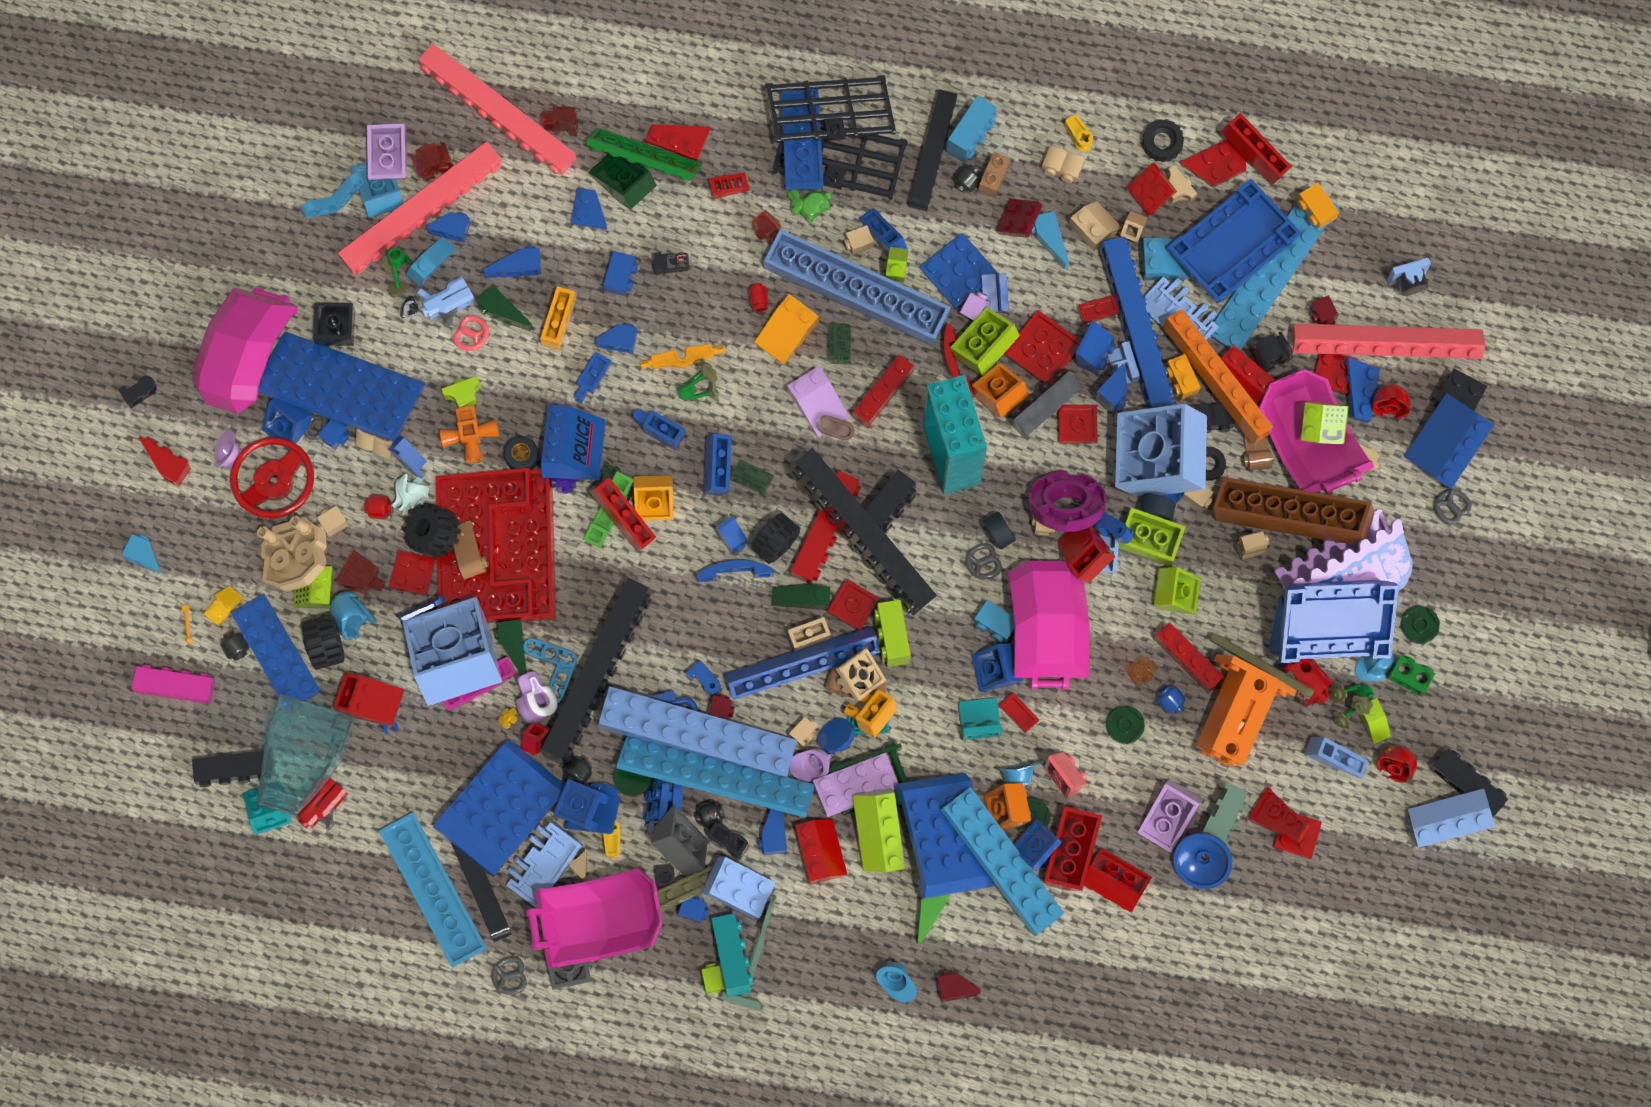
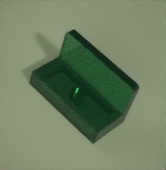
[730,460,774,495]

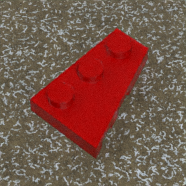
[645,124,711,161]
[1249,786,1309,843]

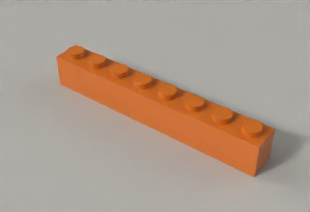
[1163,309,1273,445]

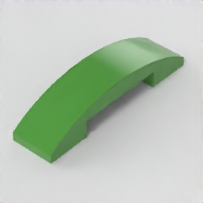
[583,471,634,548]

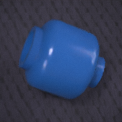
[1157,685,1186,714]

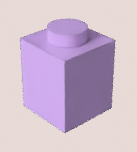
[960,291,991,320]

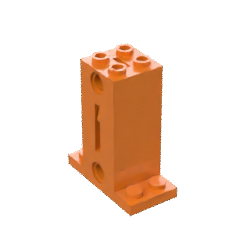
[1195,654,1297,767]

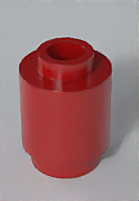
[748,283,769,312]

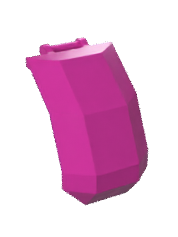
[192,287,298,414]
[1259,369,1374,495]
[1007,561,1090,690]
[525,868,662,969]

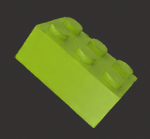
[950,307,1020,376]
[1118,507,1186,567]
[874,600,911,667]

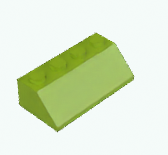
[852,788,905,872]

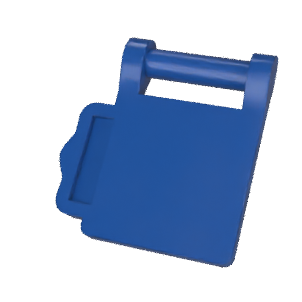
[397,595,446,624]
[564,783,620,834]

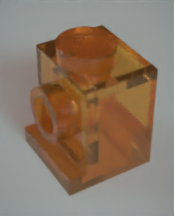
[1127,657,1158,689]

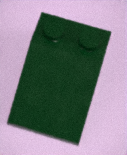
[588,153,657,210]

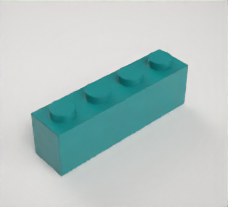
[711,913,753,997]

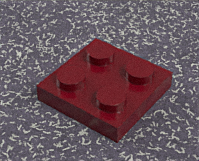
[996,198,1042,238]

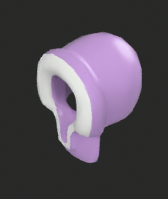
[516,671,558,724]

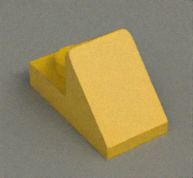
[204,586,244,627]

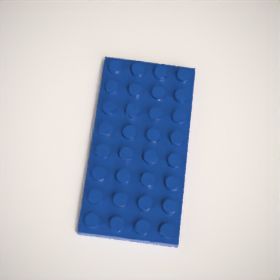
[258,331,425,442]

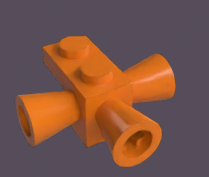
[439,405,499,464]

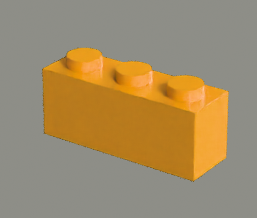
[540,287,576,350]

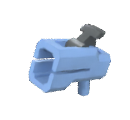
[417,276,475,327]

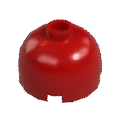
[1373,384,1411,419]
[1377,745,1417,783]

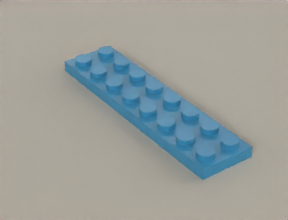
[940,787,1064,937]
[379,812,487,968]

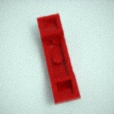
[944,323,976,398]

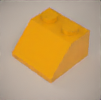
[634,475,674,521]

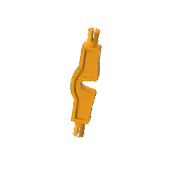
[640,344,725,369]

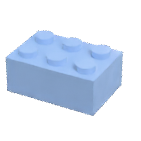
[701,857,775,918]

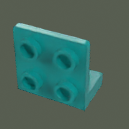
[959,698,1003,740]
[243,781,293,835]

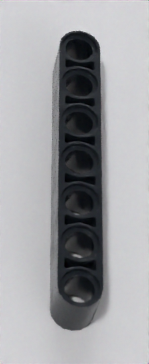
[909,89,958,212]
[451,843,512,943]

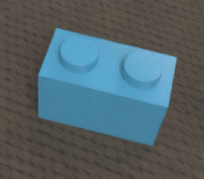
[974,600,1015,643]

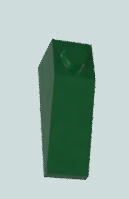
[476,285,533,331]
[771,585,831,610]
[495,620,527,676]

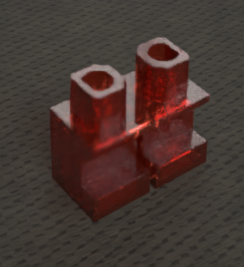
[542,106,579,137]

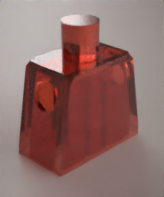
[336,550,386,595]

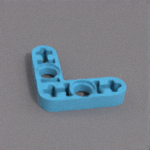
[300,172,365,218]
[523,638,577,705]

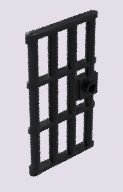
[764,75,896,143]
[773,122,908,200]

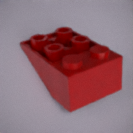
[1058,525,1116,583]
[333,673,405,726]

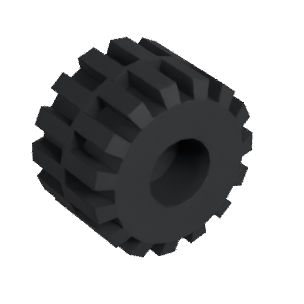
[403,503,461,558]
[302,614,345,670]

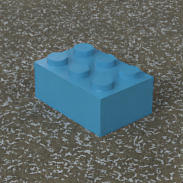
[946,96,997,163]

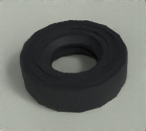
[1206,447,1226,481]

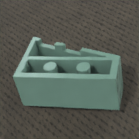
[1202,782,1248,845]

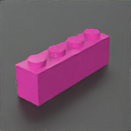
[132,665,215,704]

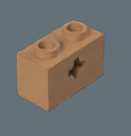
[979,152,1011,198]

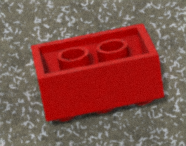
[1221,344,1276,406]
[795,819,848,885]
[1084,847,1152,913]

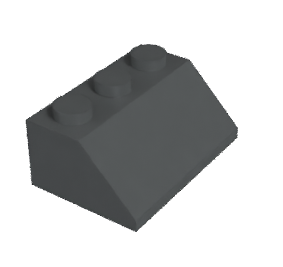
[652,806,708,877]

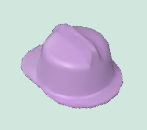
[214,430,242,469]
[790,748,832,782]

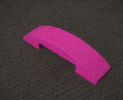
[443,656,517,711]

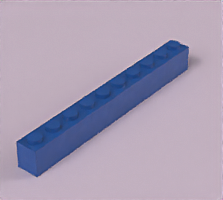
[1100,237,1177,409]

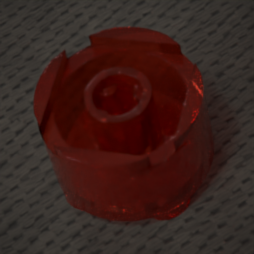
[410,142,453,182]

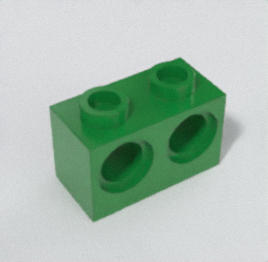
[1388,656,1435,697]

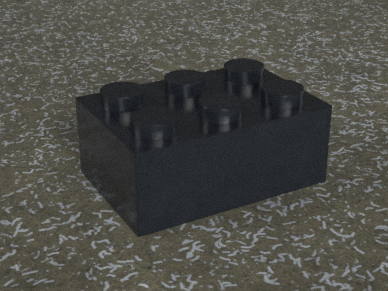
[866,469,917,534]

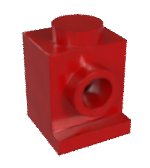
[521,722,550,756]

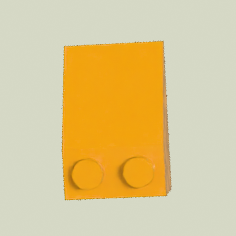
[754,294,819,365]

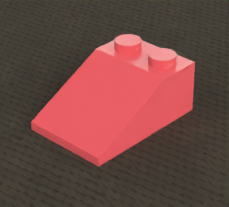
[1044,752,1087,799]

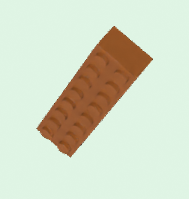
[1213,477,1375,546]

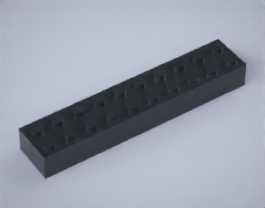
[790,447,937,616]
[541,578,652,767]

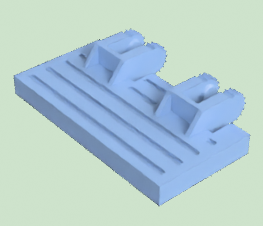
[1145,277,1219,340]
[506,822,583,909]

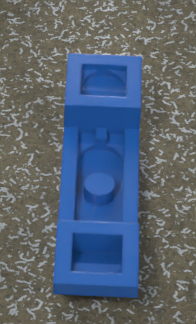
[697,560,774,582]

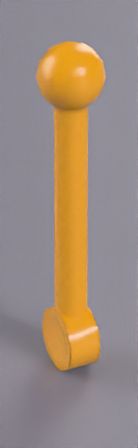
[182,605,193,644]

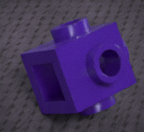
[550,478,579,494]

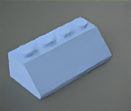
[1408,788,1495,848]

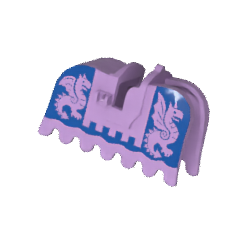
[1274,509,1412,591]

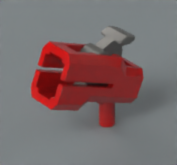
[289,775,348,830]

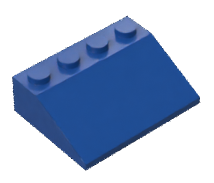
[1404,393,1495,489]

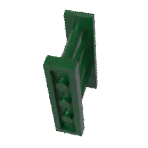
[828,742,915,816]

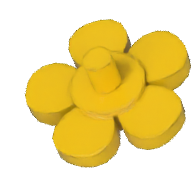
[498,708,518,729]

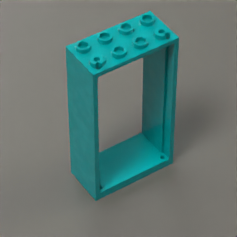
[922,375,987,494]

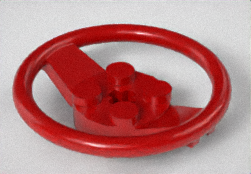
[230,437,314,519]

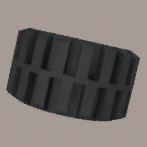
[751,513,800,564]

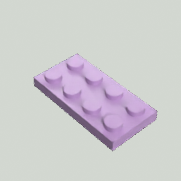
[813,753,899,817]

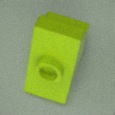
[442,376,481,408]

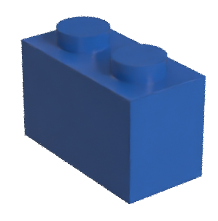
[603,251,638,296]

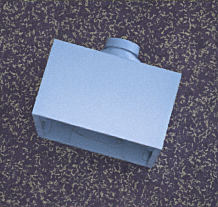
[1115,404,1207,498]
[403,597,502,706]

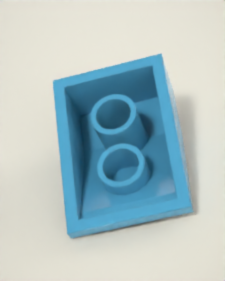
[350,161,404,218]
[1142,238,1194,281]

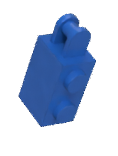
[634,409,686,451]

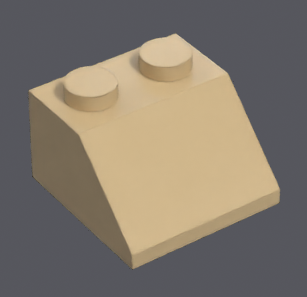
[1069,201,1122,251]

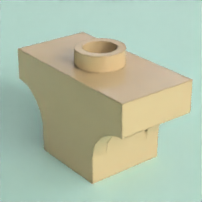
[1167,165,1197,204]

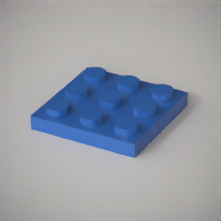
[919,233,999,310]

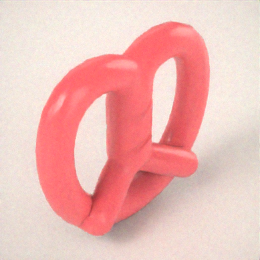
[453,315,489,351]

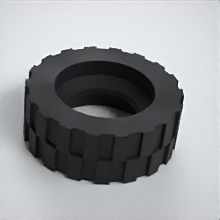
[1142,119,1184,162]

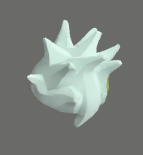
[392,474,429,515]

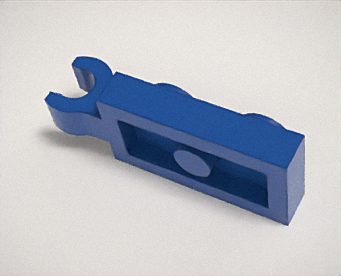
[574,352,612,404]

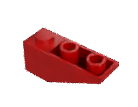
[139,436,191,487]

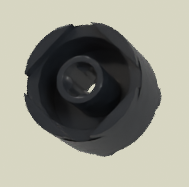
[1249,332,1293,373]

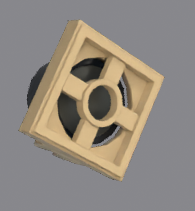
[836,648,886,702]

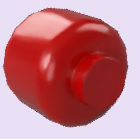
[364,494,394,520]

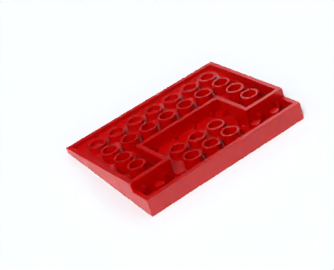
[436,468,556,623]

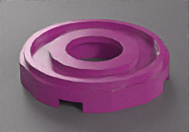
[1029,471,1106,532]

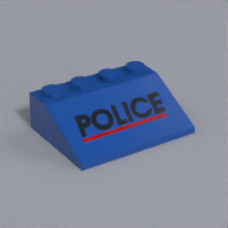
[541,404,606,480]

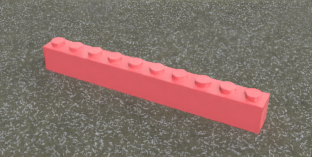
[418,44,577,176]
[338,142,502,275]
[1292,324,1485,359]

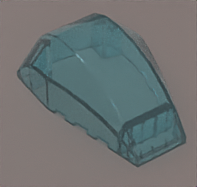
[257,694,354,816]

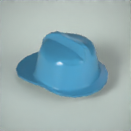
[1355,653,1396,682]
[997,761,1044,786]
[876,960,917,1002]

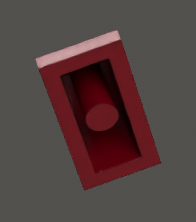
[937,971,981,1002]

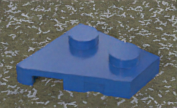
[571,188,607,230]

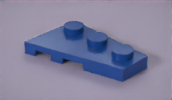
[1344,357,1380,423]

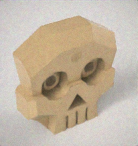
[257,516,326,592]

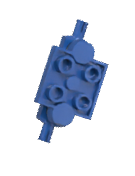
[643,778,683,835]

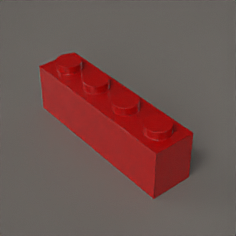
[1220,113,1292,185]
[853,354,914,429]
[589,477,656,550]
[1154,622,1224,694]

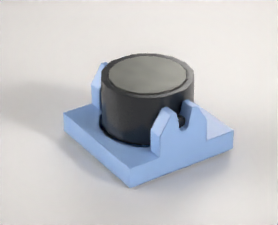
[1387,258,1431,296]

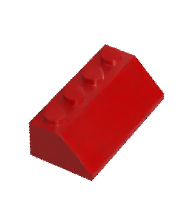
[1044,806,1103,891]

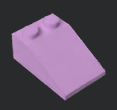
[367,124,407,180]
[787,366,850,437]
[1137,780,1203,853]

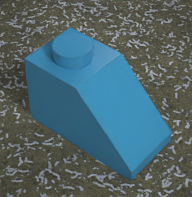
[122,534,161,574]

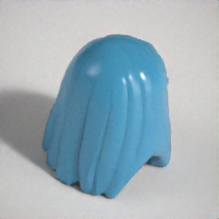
[330,591,377,640]

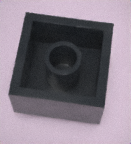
[313,302,355,346]
[1433,368,1487,410]

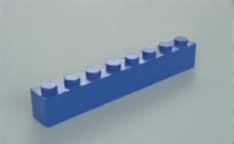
[725,627,881,700]

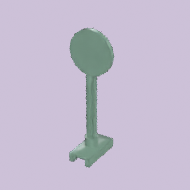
[721,895,777,1011]

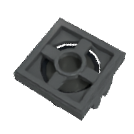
[548,962,591,990]

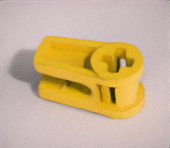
[1065,114,1093,152]
[603,820,621,858]

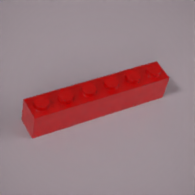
[791,471,861,585]

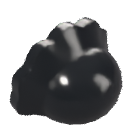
[400,296,418,318]

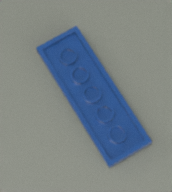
[781,89,824,190]
[231,594,321,711]

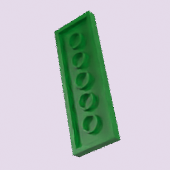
[586,128,702,181]

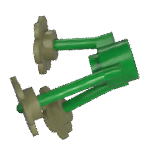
[677,358,719,403]

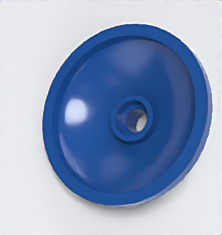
[1174,833,1233,889]

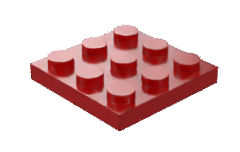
[1004,310,1082,383]

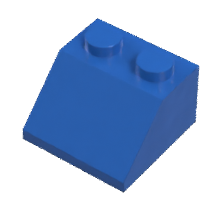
[1076,321,1116,375]
[1096,364,1127,415]
[261,398,312,451]
[971,644,1023,692]

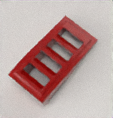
[709,172,750,199]

